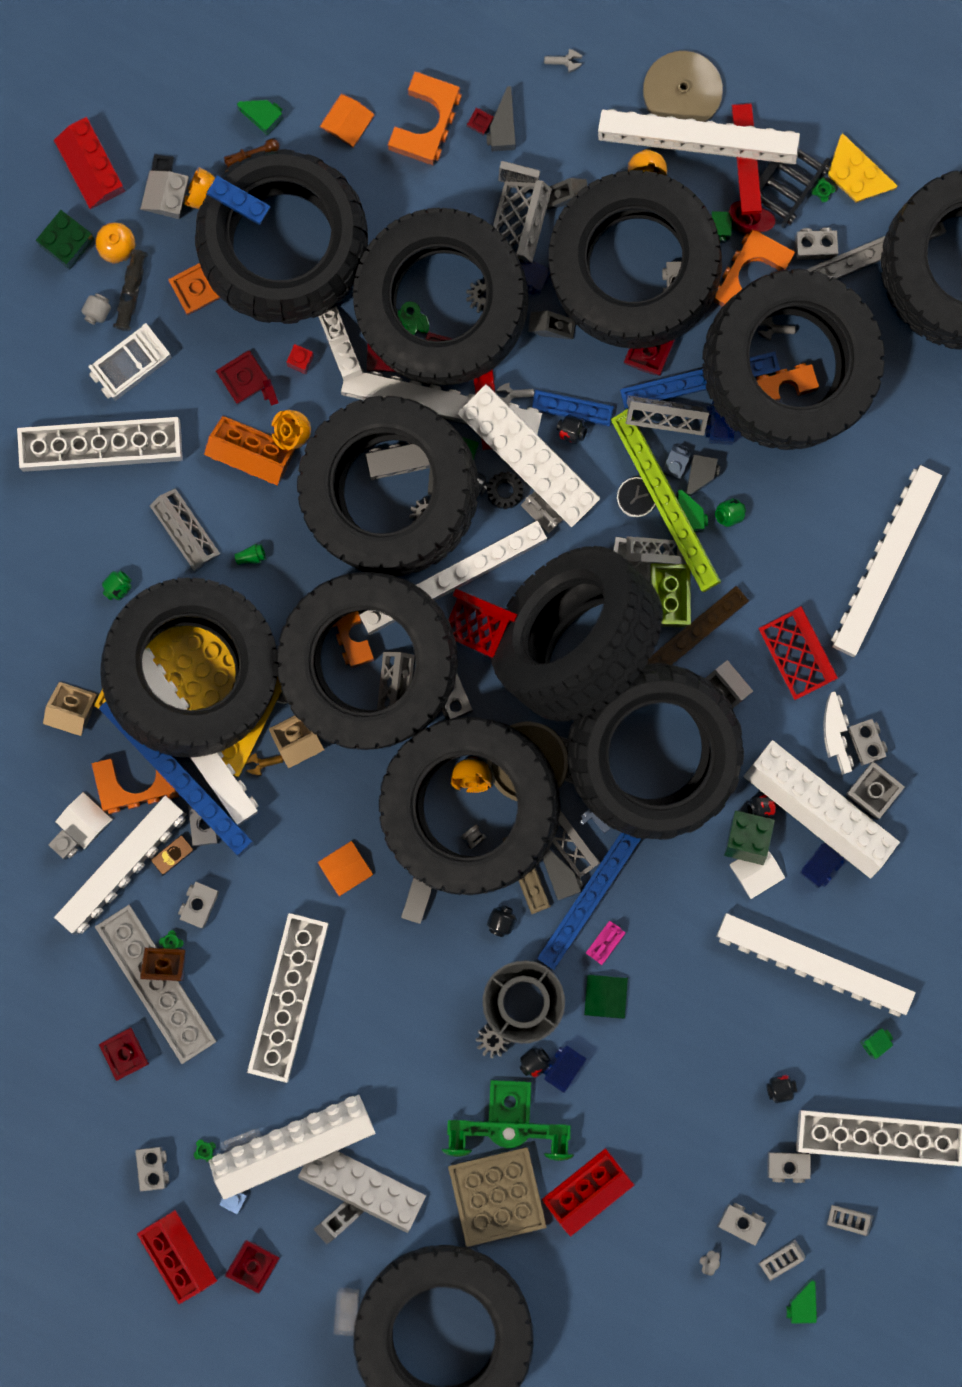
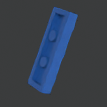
[207,176,270,225]

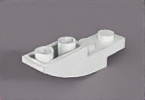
[319,306,363,381]
[823,692,854,775]

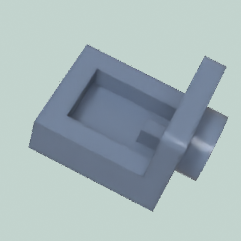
[662,444,692,479]
[580,809,611,834]

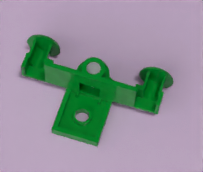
[442,1080,575,1161]

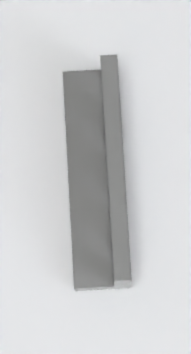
[625,395,709,436]
[150,488,220,571]
[626,537,687,564]
[377,652,415,710]
[553,811,599,878]

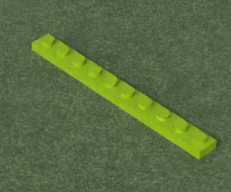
[611,409,721,592]

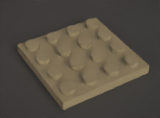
[448,1147,547,1247]

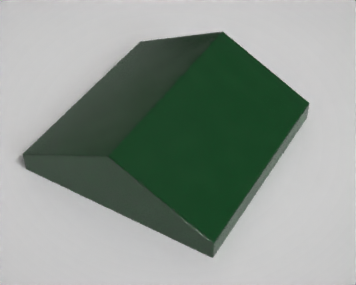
[584,975,628,1019]

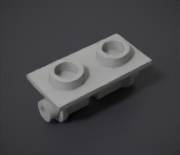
[521,491,563,534]

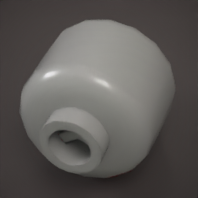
[81,293,111,325]

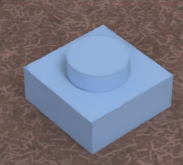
[219,1192,247,1214]

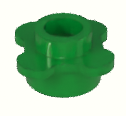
[811,179,835,202]
[159,930,183,949]
[194,1139,216,1162]

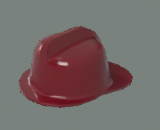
[729,201,775,234]

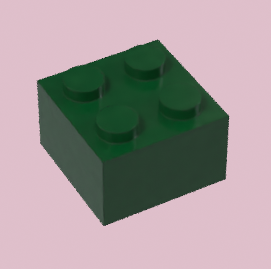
[36,210,94,270]
[724,810,775,865]

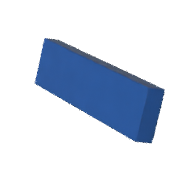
[532,390,614,427]

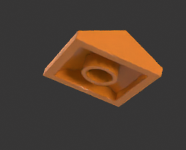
[320,94,375,148]
[318,841,373,896]

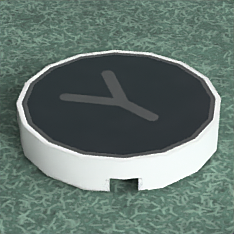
[617,477,656,517]

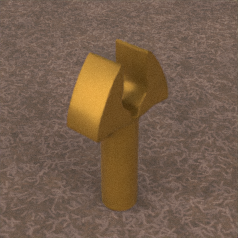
[246,753,283,776]

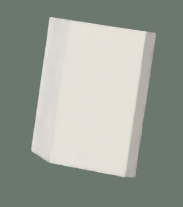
[55,792,113,849]
[730,851,785,899]

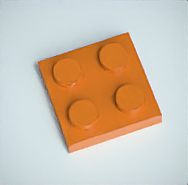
[168,263,220,316]

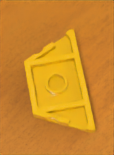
[827,133,897,203]

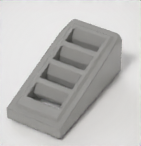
[827,1205,873,1236]
[759,1240,806,1281]

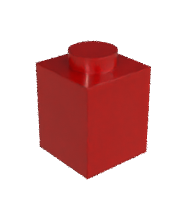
[286,344,314,374]

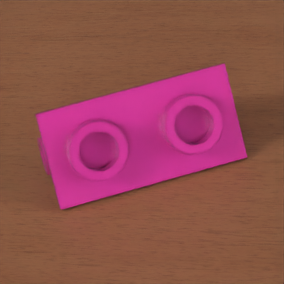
[586,921,626,965]

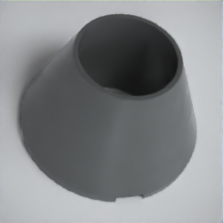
[483,961,565,1044]

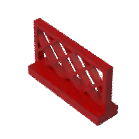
[448,588,517,657]
[758,606,839,700]

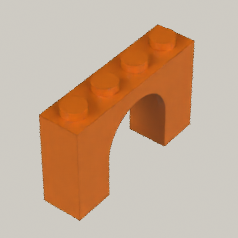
[388,72,462,165]
[713,230,795,307]
[91,755,180,814]

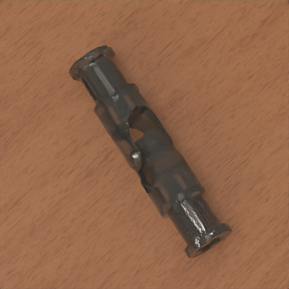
[113,249,148,331]

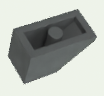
[547,178,587,209]
[528,311,575,339]
[686,455,720,497]

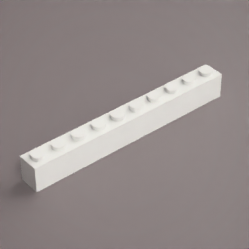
[598,109,800,164]
[341,369,542,435]
[831,465,942,658]
[359,521,547,635]
[142,647,259,826]
[716,913,916,1017]

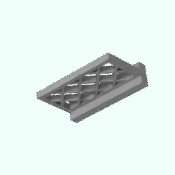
[493,180,552,263]

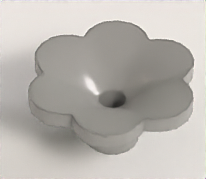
[700,1250,720,1276]

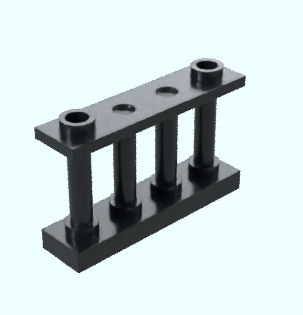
[759,149,830,228]

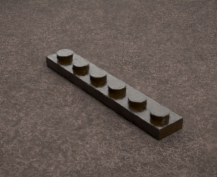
[647,586,749,665]

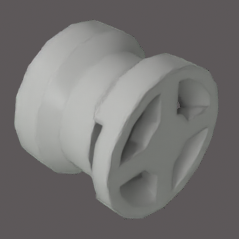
[461,824,486,849]

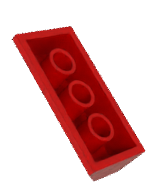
[54,117,125,210]
[542,1148,635,1237]
[137,1211,217,1304]

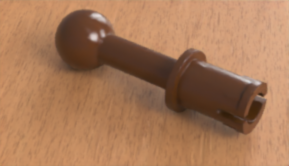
[224,139,280,168]

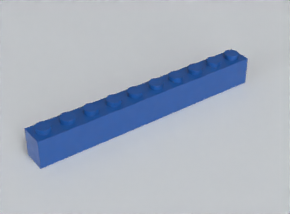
[99,702,254,858]

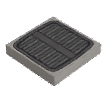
[499,161,540,190]

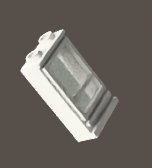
[88,323,172,401]

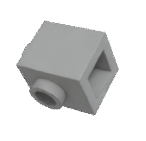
[48,830,80,860]

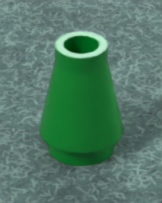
[235,544,266,565]

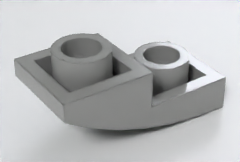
[401,878,432,924]

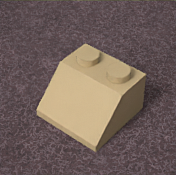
[43,682,97,736]
[269,715,324,768]

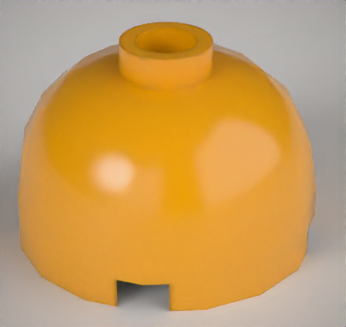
[628,149,667,176]
[184,167,215,209]
[95,222,136,264]
[271,410,311,450]
[451,756,492,793]

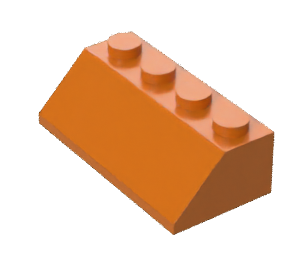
[204,416,295,486]

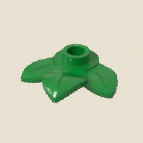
[397,301,429,335]

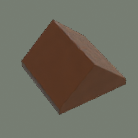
[140,948,186,981]

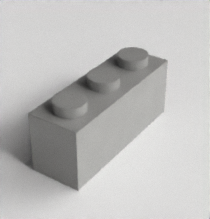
[366,443,430,480]

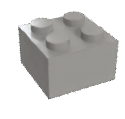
[845,762,905,820]

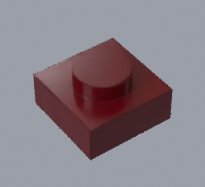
[467,107,494,136]
[261,379,278,406]

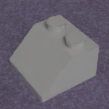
[141,171,189,219]
[705,660,753,709]

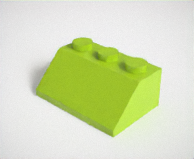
[650,563,691,628]

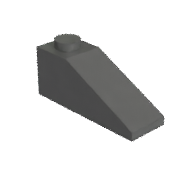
[486,86,515,151]
[542,849,583,901]
[314,1201,364,1245]

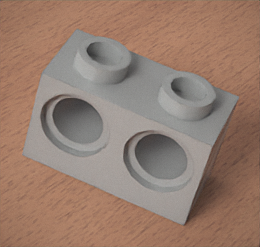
[795,228,838,260]
[442,674,473,719]
[847,719,888,766]
[136,1147,169,1191]

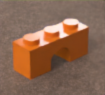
[756,363,819,402]
[333,611,374,668]

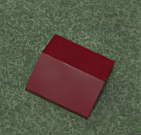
[624,339,676,376]
[99,1028,149,1081]
[225,1240,280,1294]

